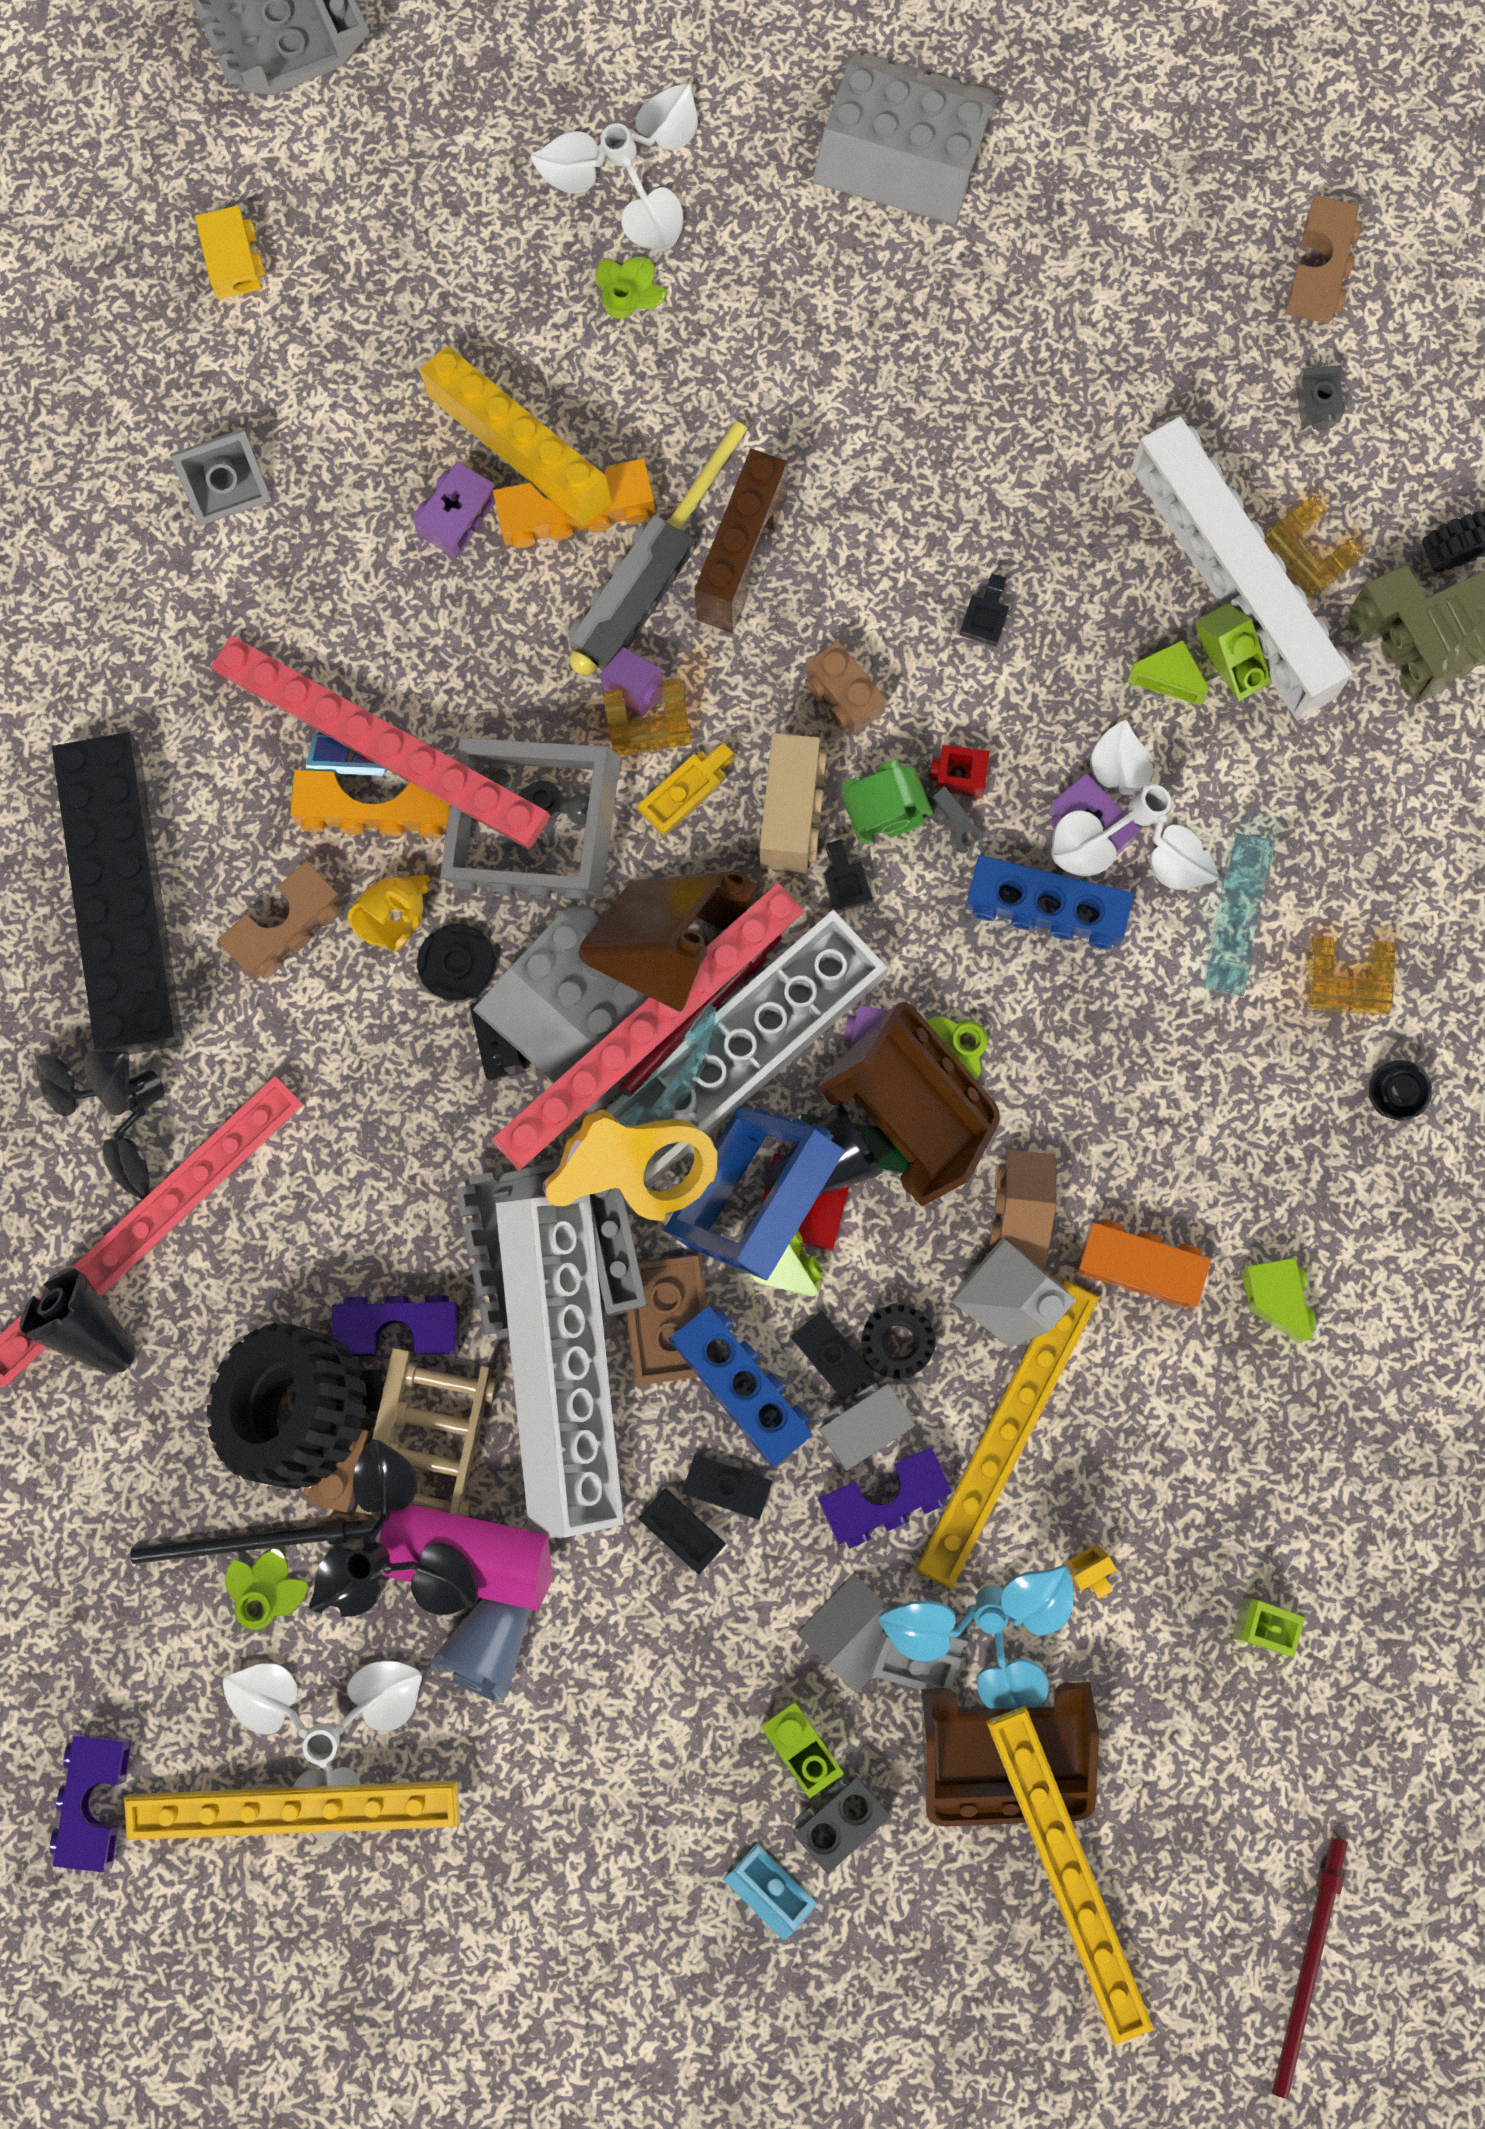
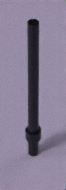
[130,1518,379,1564]

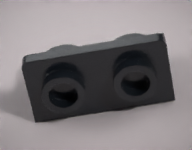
[470,990,526,1081]

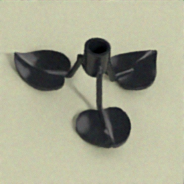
[35,1049,165,1199]
[309,1440,478,1617]

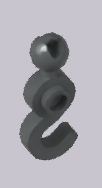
[487,769,590,825]

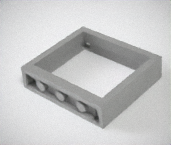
[440,738,621,902]

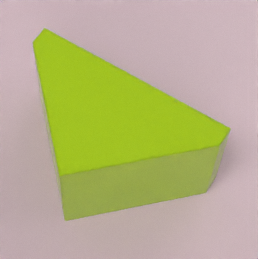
[1127,640,1209,706]
[1232,1598,1305,1658]

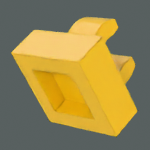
[1062,1544,1117,1599]

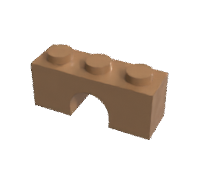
[1285,195,1362,324]
[217,860,343,982]

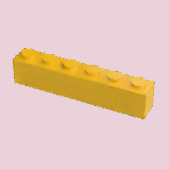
[419,345,612,527]

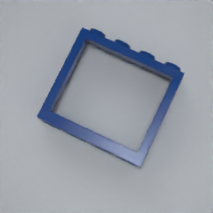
[663,1107,845,1281]

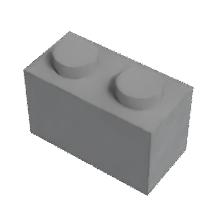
[819,1383,916,1472]

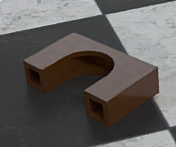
[694,448,787,633]

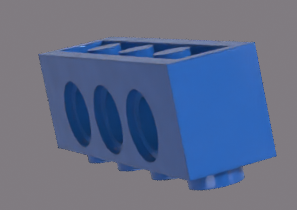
[965,855,1134,950]
[668,1306,813,1467]

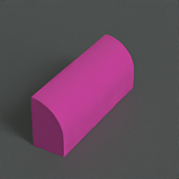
[379,1505,553,1611]

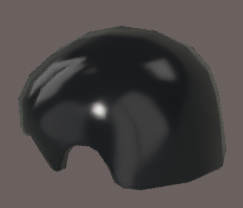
[1368,1060,1432,1121]

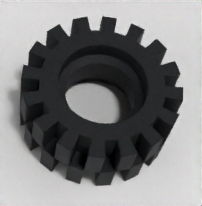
[1422,511,1485,572]
[861,1303,936,1379]

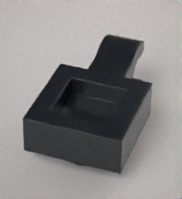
[960,573,1009,647]
[823,839,873,913]

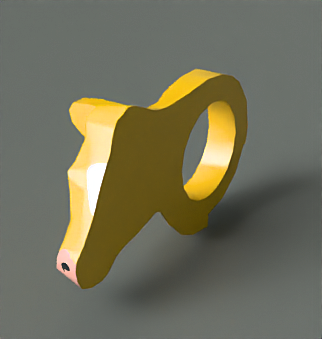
[543,1109,717,1221]

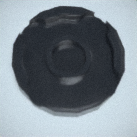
[417,924,496,1002]

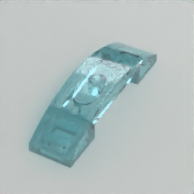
[1203,833,1275,997]
[620,1003,716,1126]

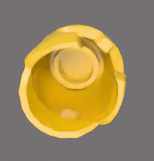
[347,874,431,953]

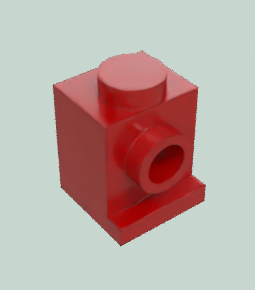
[929,745,990,799]

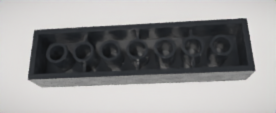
[51,732,184,1055]

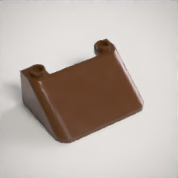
[578,871,758,1012]
[818,1002,1000,1207]
[921,1682,1099,1827]

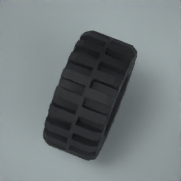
[207,1323,366,1489]

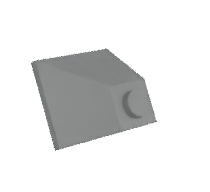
[950,1237,1076,1348]

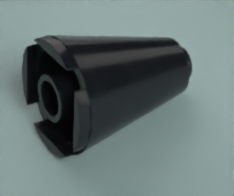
[765,1105,883,1196]
[19,1268,135,1375]

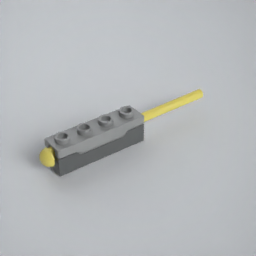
[568,421,747,675]

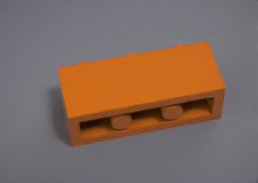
[1075,1219,1211,1309]

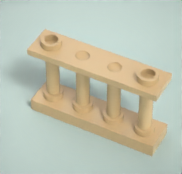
[356,1348,498,1517]

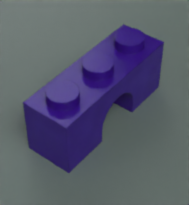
[332,1295,459,1356]
[817,1447,952,1549]
[49,1734,132,1873]

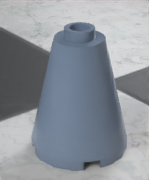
[430,1599,531,1703]

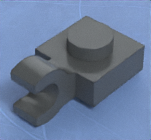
[926,786,983,853]

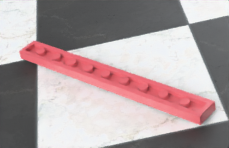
[210,635,551,850]
[491,882,805,1171]
[0,1076,304,1388]

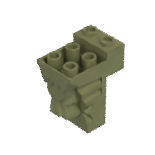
[1349,564,1485,704]

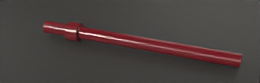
[619,934,782,1097]
[1272,1837,1348,2099]

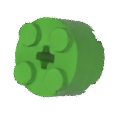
[841,760,933,844]

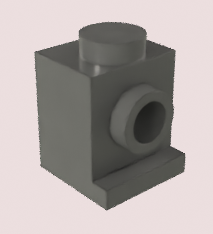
[1296,365,1345,430]

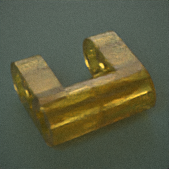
[1264,495,1367,599]
[602,678,691,757]
[1306,935,1395,1016]

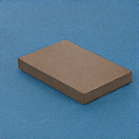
[626,1253,715,1386]

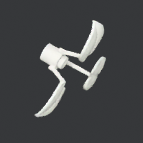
[531,83,698,251]
[1051,720,1219,890]
[223,1661,422,1847]

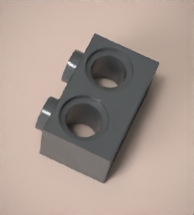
[793,1775,891,1875]

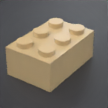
[760,733,827,873]

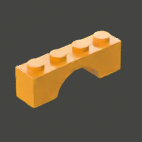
[493,458,655,549]
[290,770,450,839]

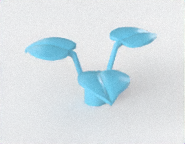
[879,1565,1074,1709]

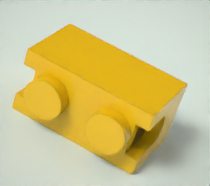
[195,205,265,300]

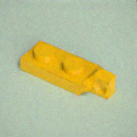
[636,742,735,838]

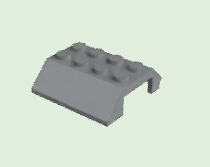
[191,0,370,95]
[812,53,998,225]
[473,901,656,1114]
[455,1161,647,1340]

